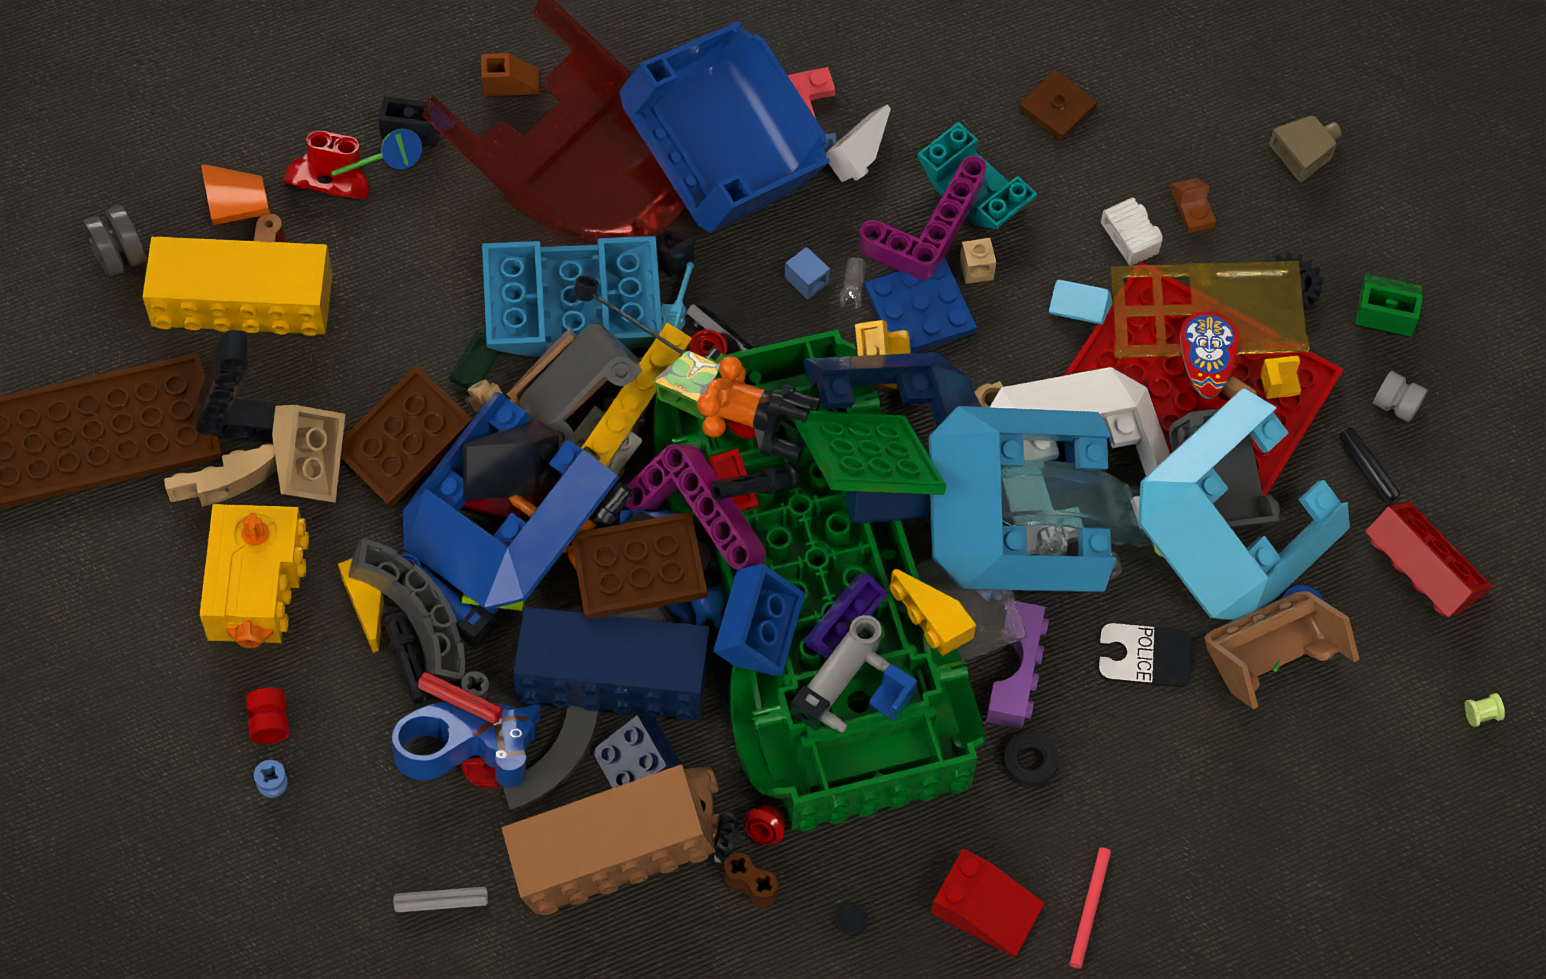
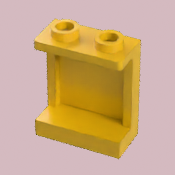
[855,320,911,392]

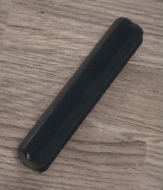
[1339,427,1400,503]
[709,638,732,724]

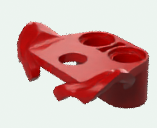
[282,131,369,199]

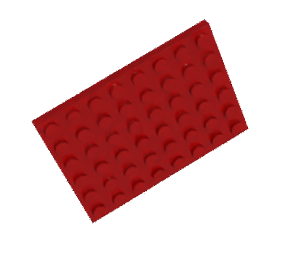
[1064,261,1344,495]

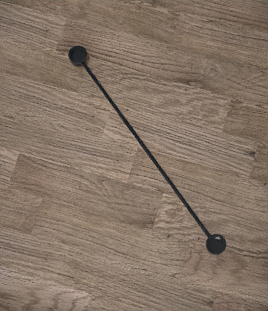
[574,275,807,447]

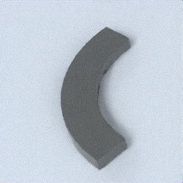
[502,706,598,813]

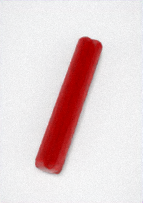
[418,672,503,724]

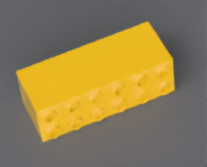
[143,237,333,336]

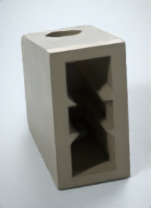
[1269,116,1342,183]

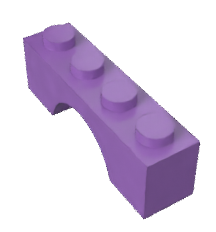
[986,600,1049,729]

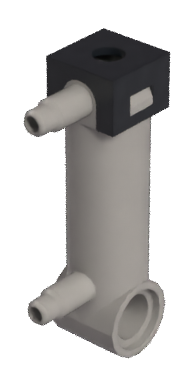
[790,615,890,733]

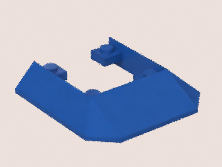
[403,392,619,610]

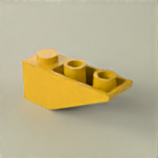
[890,569,976,656]

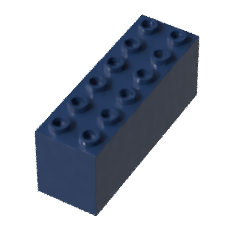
[513,607,710,721]

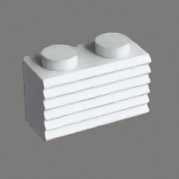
[1101,197,1163,266]

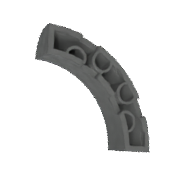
[348,538,465,684]

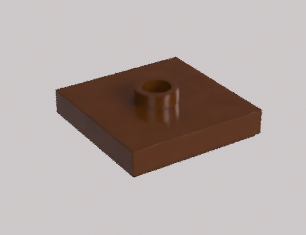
[1019,70,1098,141]

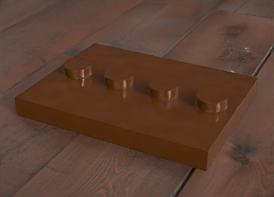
[341,365,473,508]
[572,512,708,620]

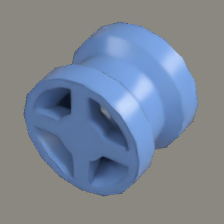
[254,760,288,798]

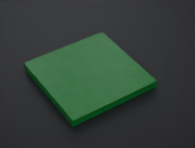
[792,411,947,495]

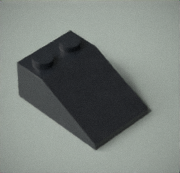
[463,420,559,500]

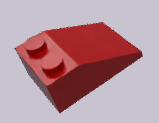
[931,849,1044,958]

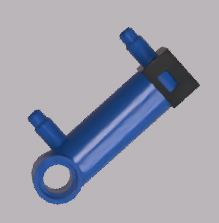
[399,553,500,649]

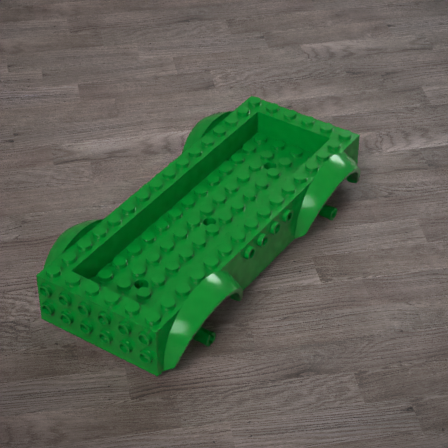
[652,329,986,832]

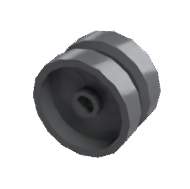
[82,204,147,279]

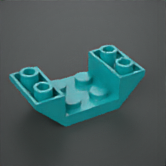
[917,122,1037,229]

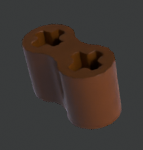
[724,852,778,908]

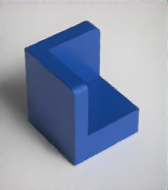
[869,664,917,722]

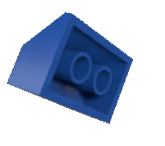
[713,564,805,676]

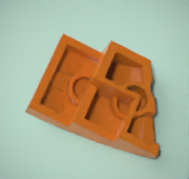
[201,165,270,225]

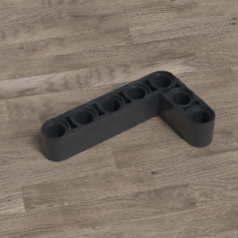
[196,332,279,442]

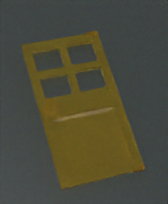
[1111,261,1310,358]

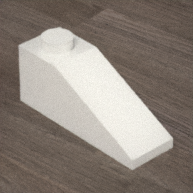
[825,104,891,182]

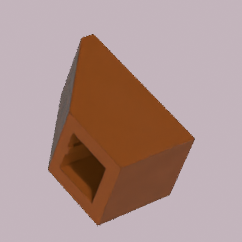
[481,53,540,97]

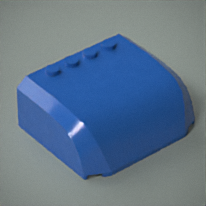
[620,21,830,233]

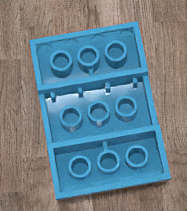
[482,236,662,357]

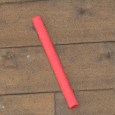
[1069,848,1111,969]

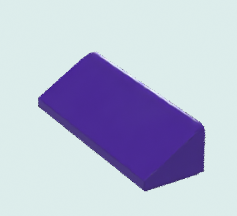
[803,573,888,659]

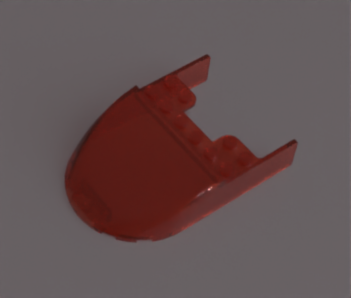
[422,0,685,242]

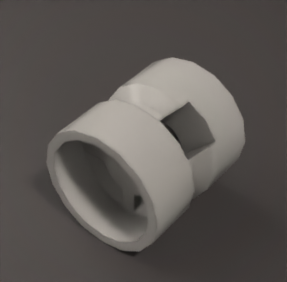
[1373,370,1428,423]

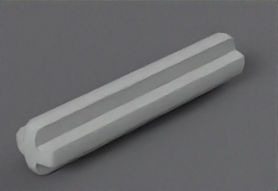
[393,887,488,912]

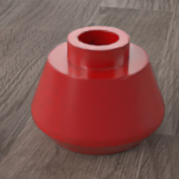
[744,804,785,845]

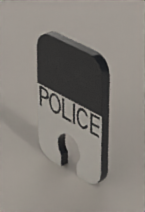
[1099,623,1192,687]

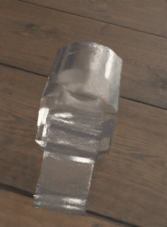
[839,258,866,308]

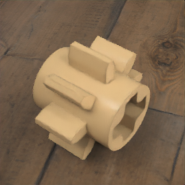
[465,380,502,413]

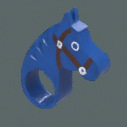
[392,702,540,787]

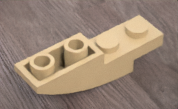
[164,444,277,507]

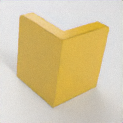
[1260,356,1301,399]

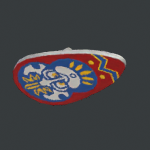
[1180,311,1239,399]

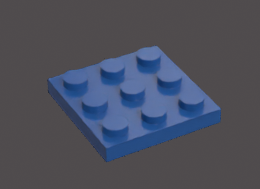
[864,257,977,353]

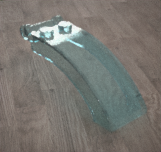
[1001,460,1152,547]

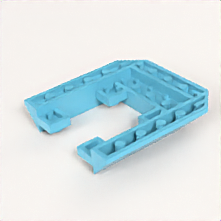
[1138,388,1350,621]

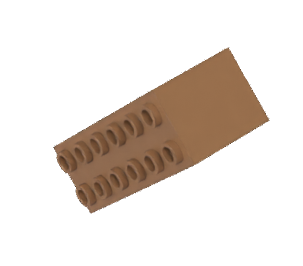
[501,764,715,915]

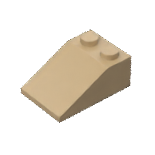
[272,405,345,503]

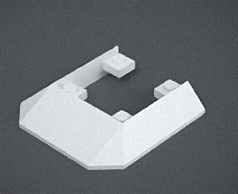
[990,367,1170,555]

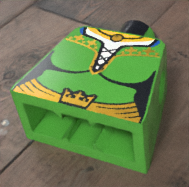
[654,348,724,420]

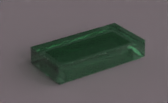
[450,331,501,389]

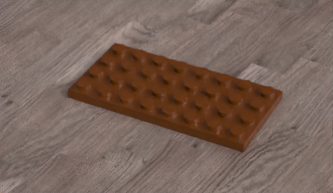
[0,352,222,509]

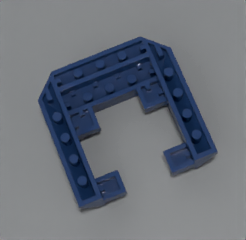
[803,352,1003,524]

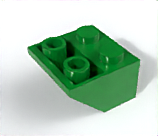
[1355,273,1423,337]

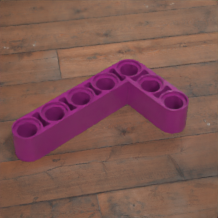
[859,156,987,280]
[625,444,766,569]

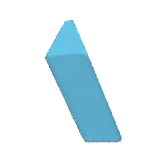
[1049,280,1113,325]

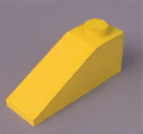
[338,558,385,653]

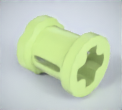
[1465,693,1505,727]

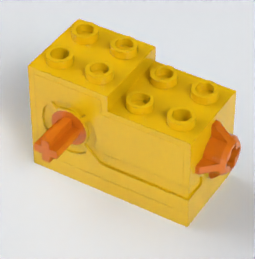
[200,504,309,648]

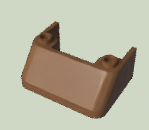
[1204,591,1360,709]

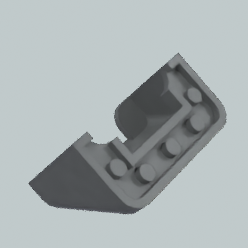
[520,324,642,450]
[1169,409,1280,531]

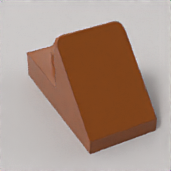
[1170,178,1216,234]

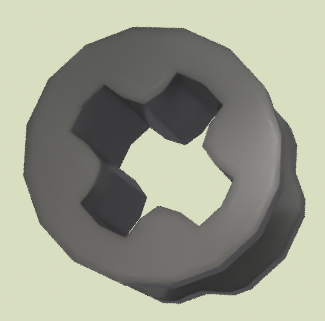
[461,671,489,699]

